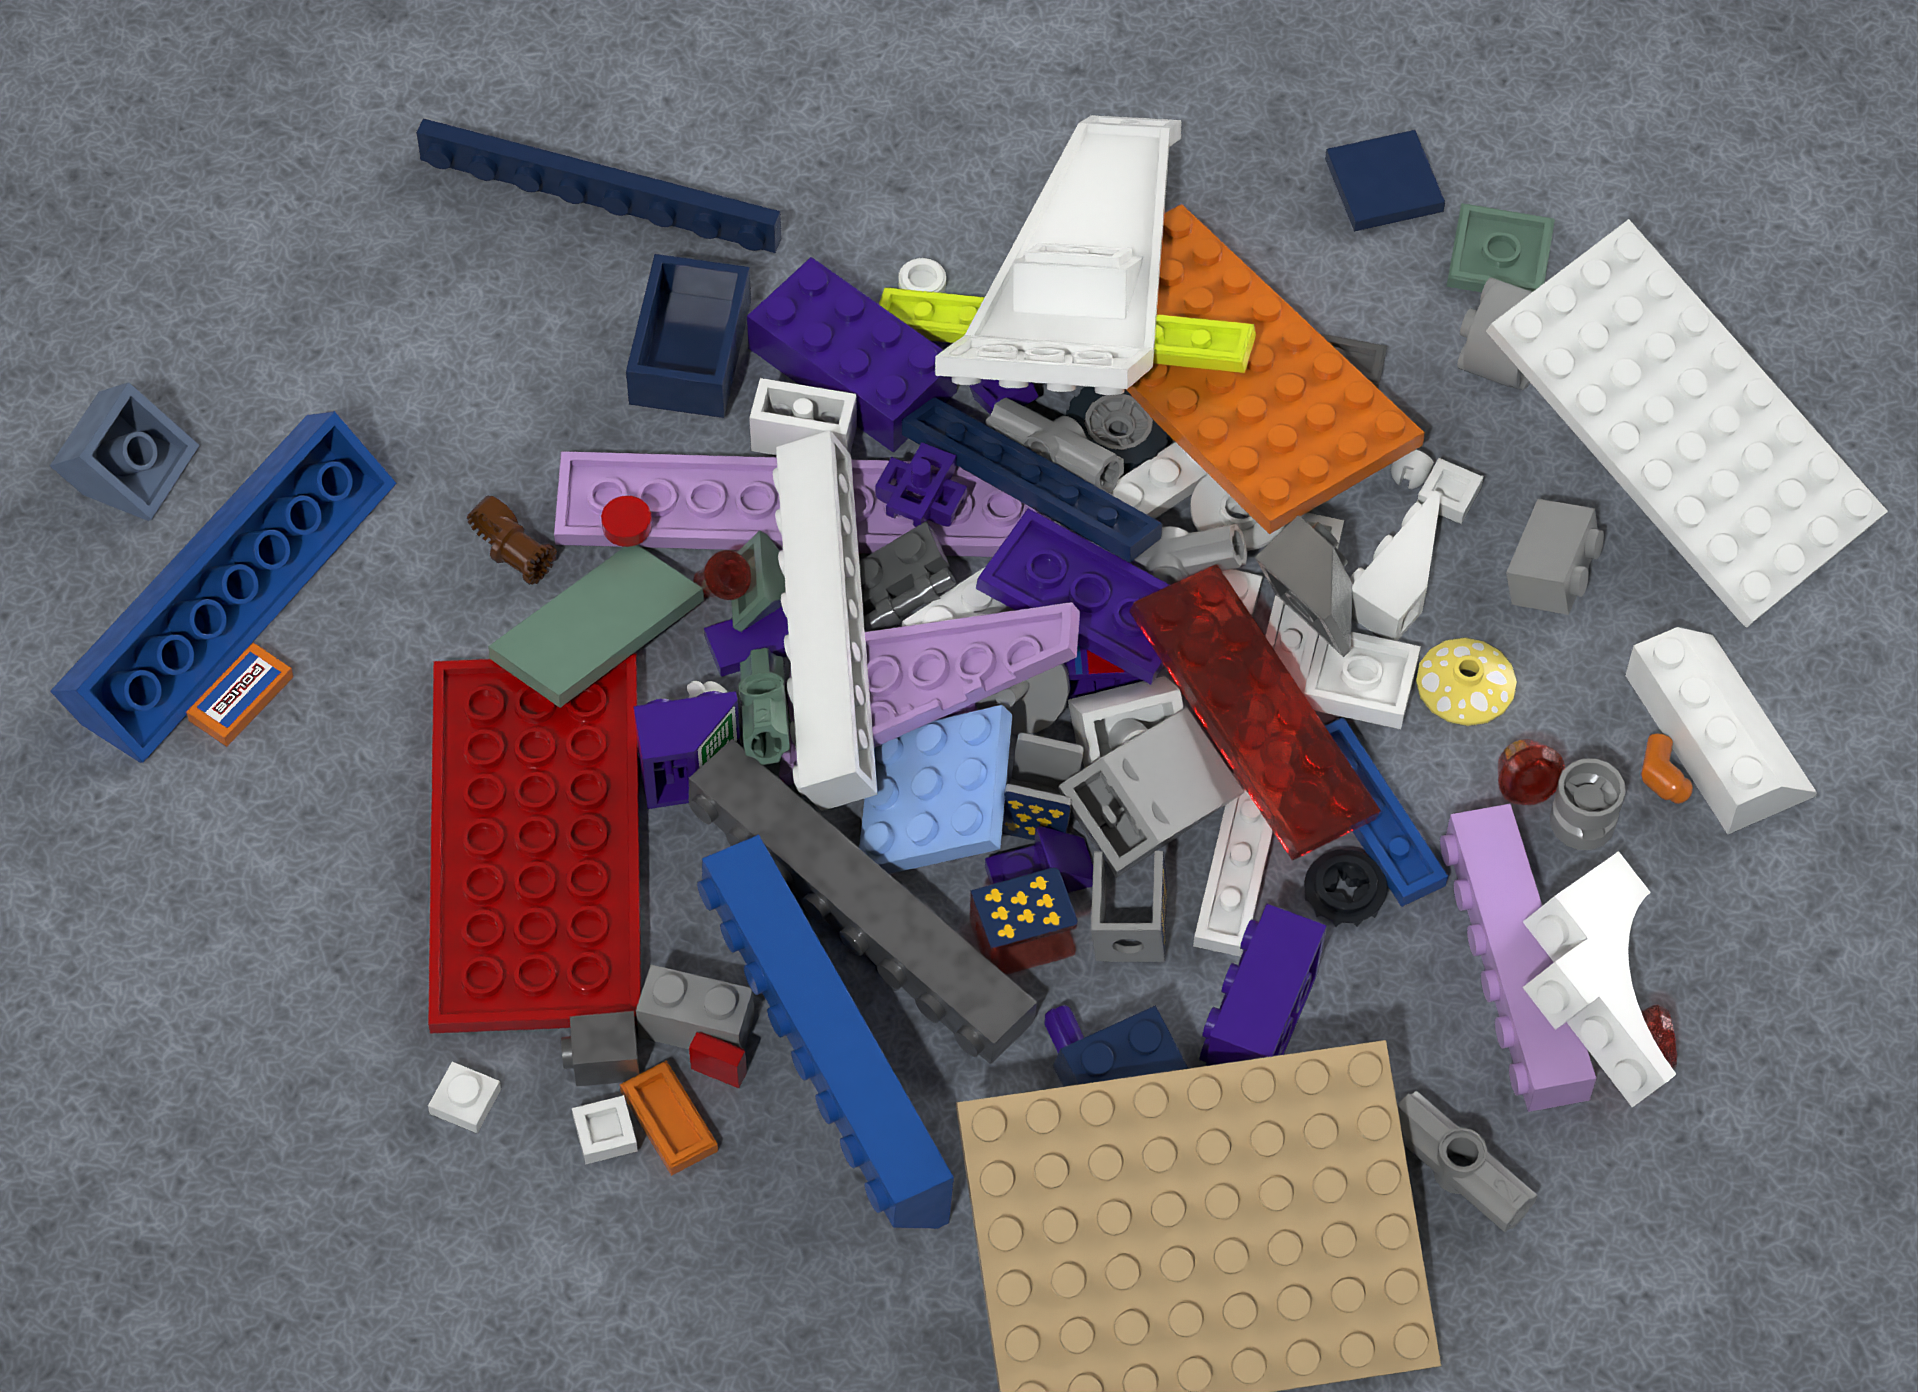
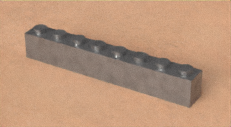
[689,739,1037,1064]

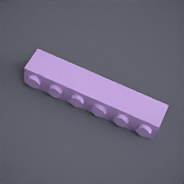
[1440,804,1596,1112]

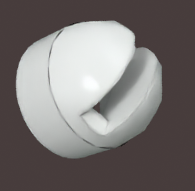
[1390,450,1434,489]

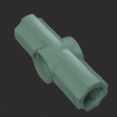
[738,648,791,765]

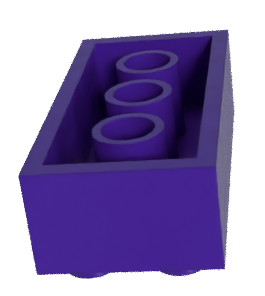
[747,257,957,453]

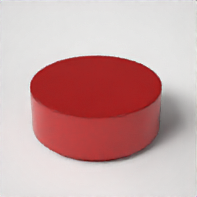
[601,496,652,547]

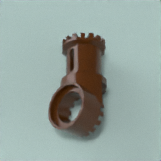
[467,495,557,585]

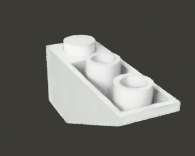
[1350,490,1441,641]

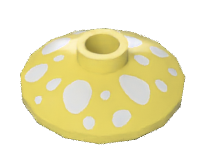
[1416,638,1517,726]

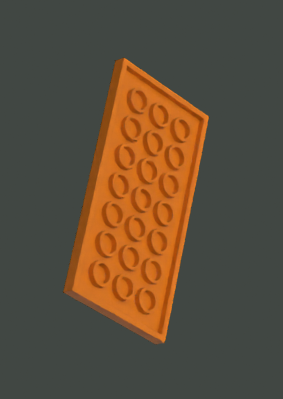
[1126,204,1425,534]

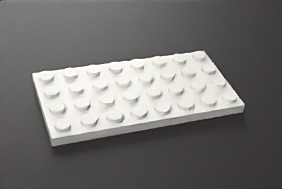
[1486,219,1888,627]

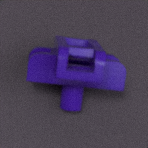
[875,442,967,527]

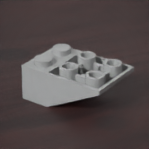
[1059,707,1244,878]

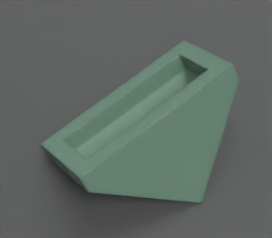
[729,530,786,632]

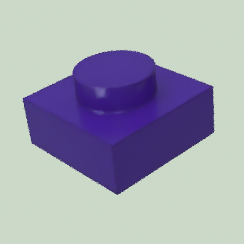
[969,379,1038,415]

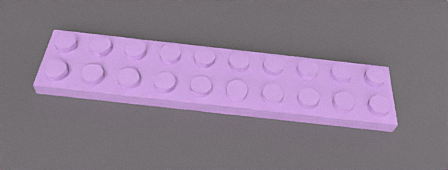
[554,451,1051,557]

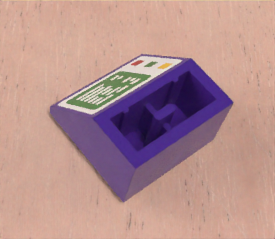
[634,691,741,809]

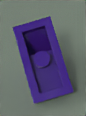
[985,826,1093,893]

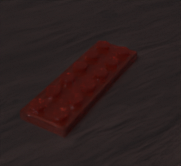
[1129,564,1381,861]

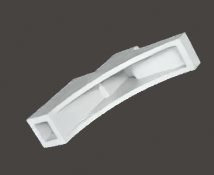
[1523,851,1676,1107]

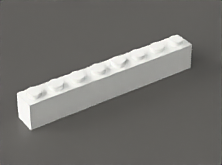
[773,430,878,811]

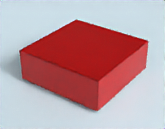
[689,1032,747,1088]

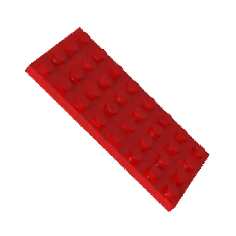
[428,654,641,1034]

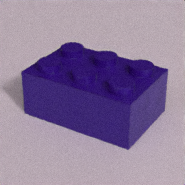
[1199,904,1327,1066]

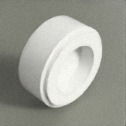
[898,258,946,293]

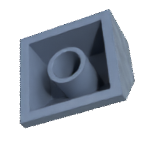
[50,382,199,521]

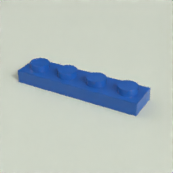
[1298,717,1448,907]

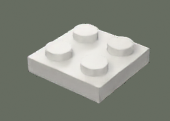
[1301,632,1421,729]

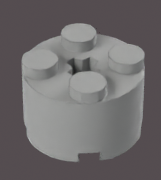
[1457,277,1532,390]

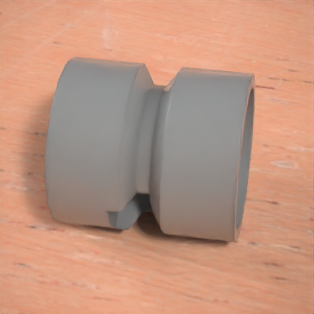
[1550,758,1625,850]

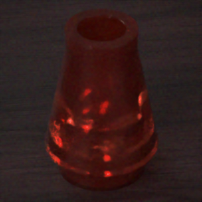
[693,550,751,600]

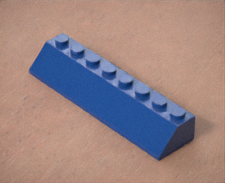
[50,411,397,763]
[697,835,954,1229]

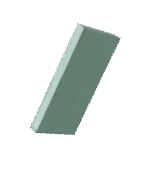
[488,545,704,708]

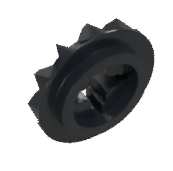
[1304,849,1387,927]

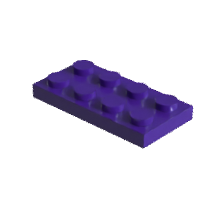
[976,508,1202,685]

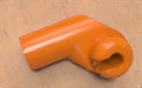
[1641,734,1693,804]

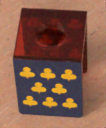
[970,868,1078,975]

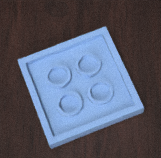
[859,705,1012,874]

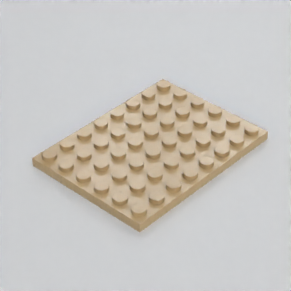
[956,1040,1441,1392]

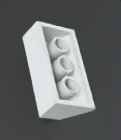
[1625,627,1817,834]

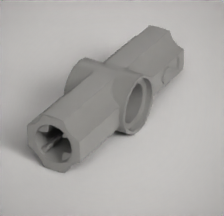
[986,398,1124,493]
[1108,523,1247,591]
[1397,1091,1537,1232]

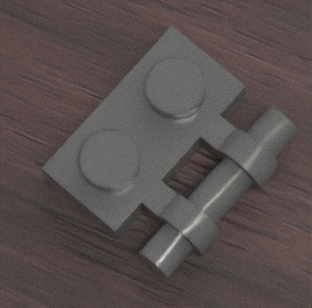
[859,521,956,632]

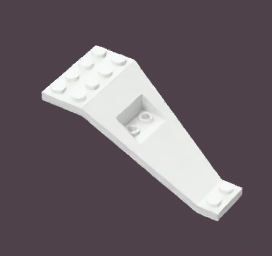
[935,115,1181,395]

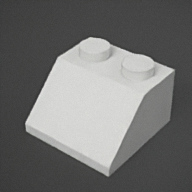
[1068,676,1184,768]

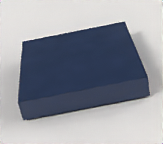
[1325,130,1445,232]

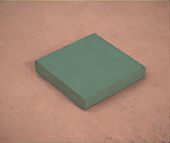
[1446,203,1555,292]

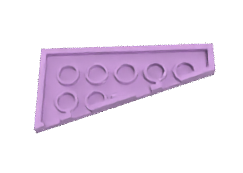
[779,602,1080,786]

